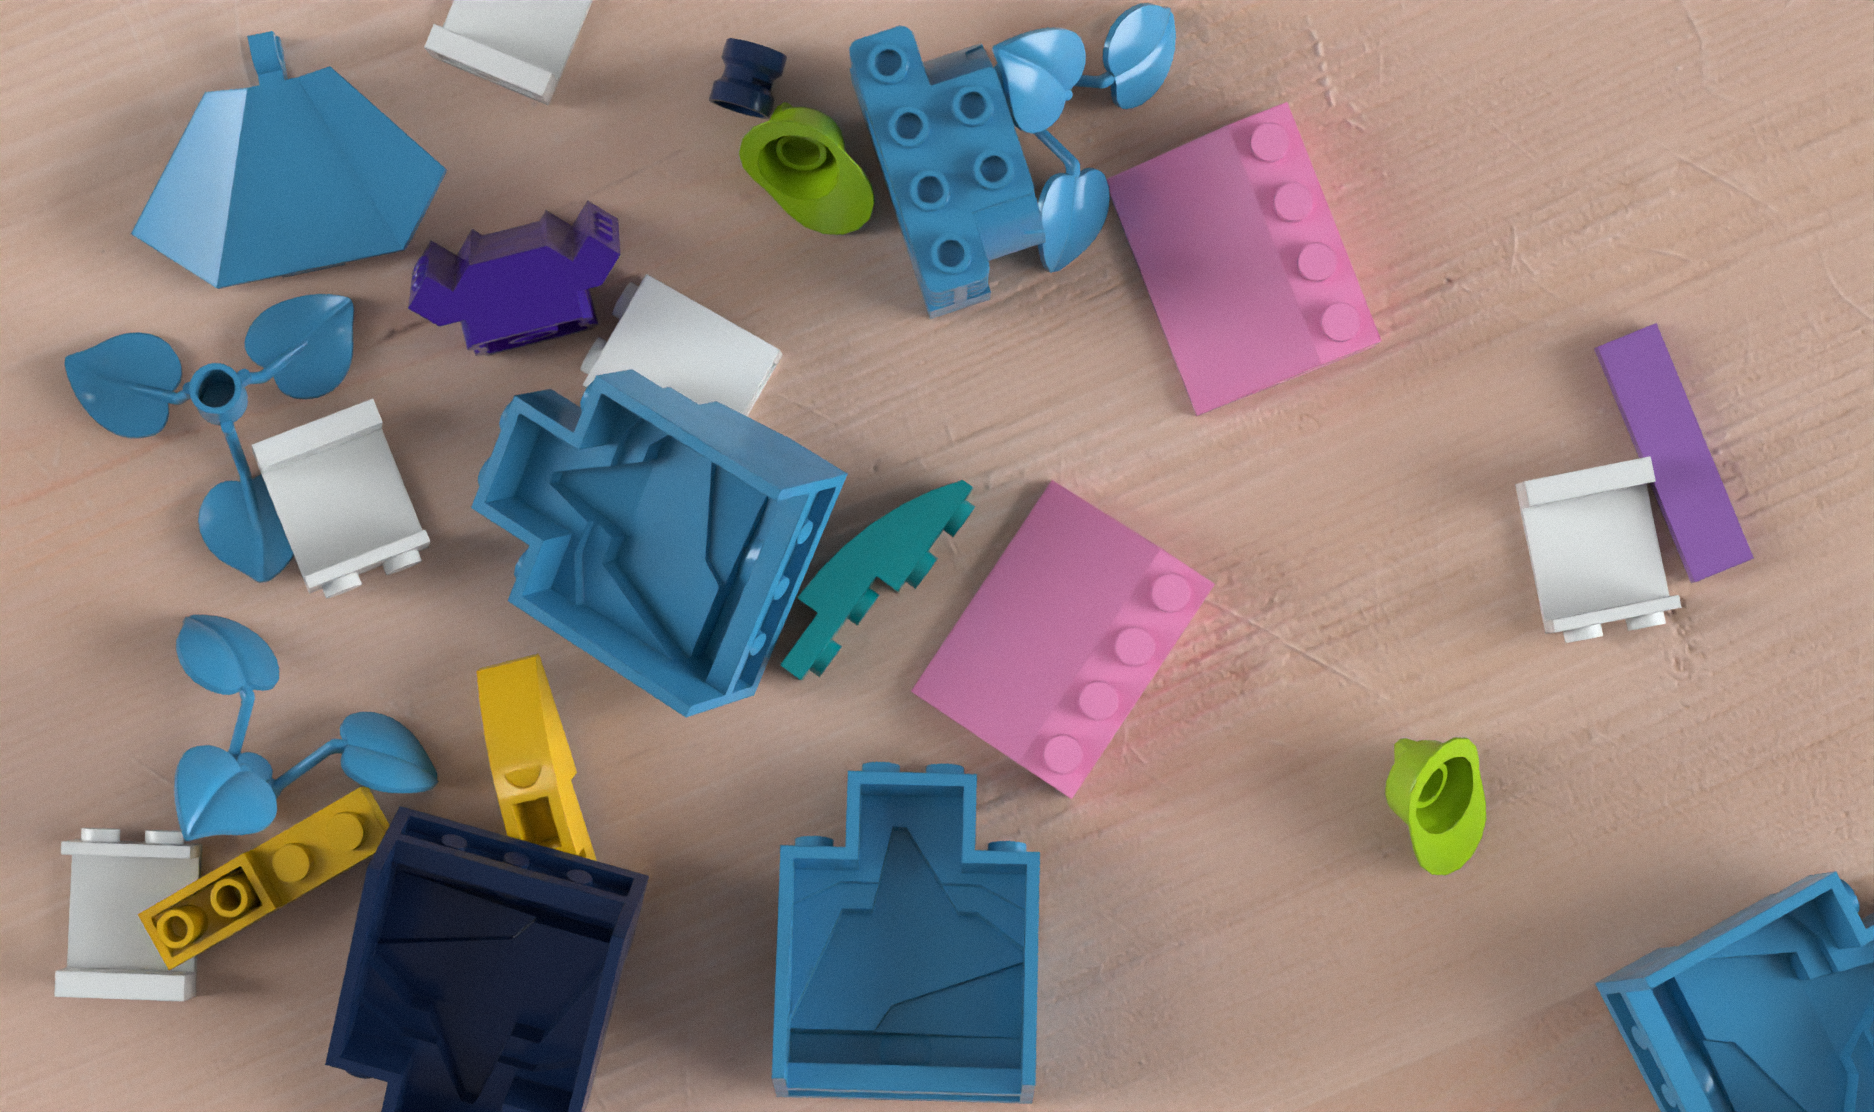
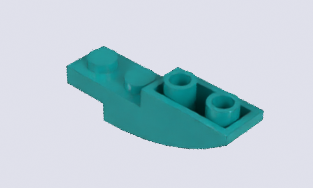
[780,480,975,680]

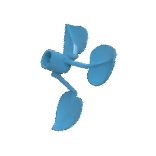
[992,3,1176,273]
[64,294,354,583]
[174,615,439,841]

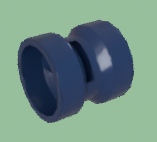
[709,38,787,119]

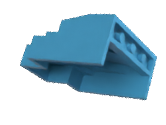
[471,369,847,718]
[772,762,1040,1104]
[1595,871,1874,1112]

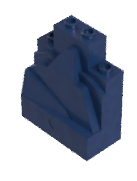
[325,806,649,1112]

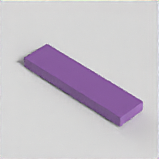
[1594,323,1754,583]

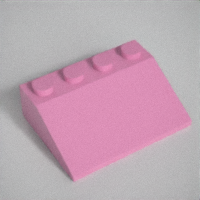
[1106,102,1381,416]
[911,480,1215,799]

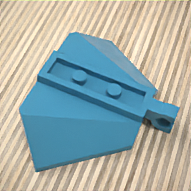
[131,31,447,289]

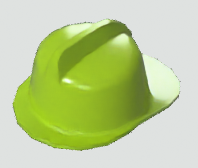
[739,102,875,235]
[1385,737,1486,876]

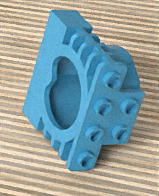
[849,26,1046,319]

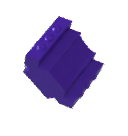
[408,201,621,356]

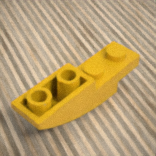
[476,653,597,861]
[137,786,390,970]

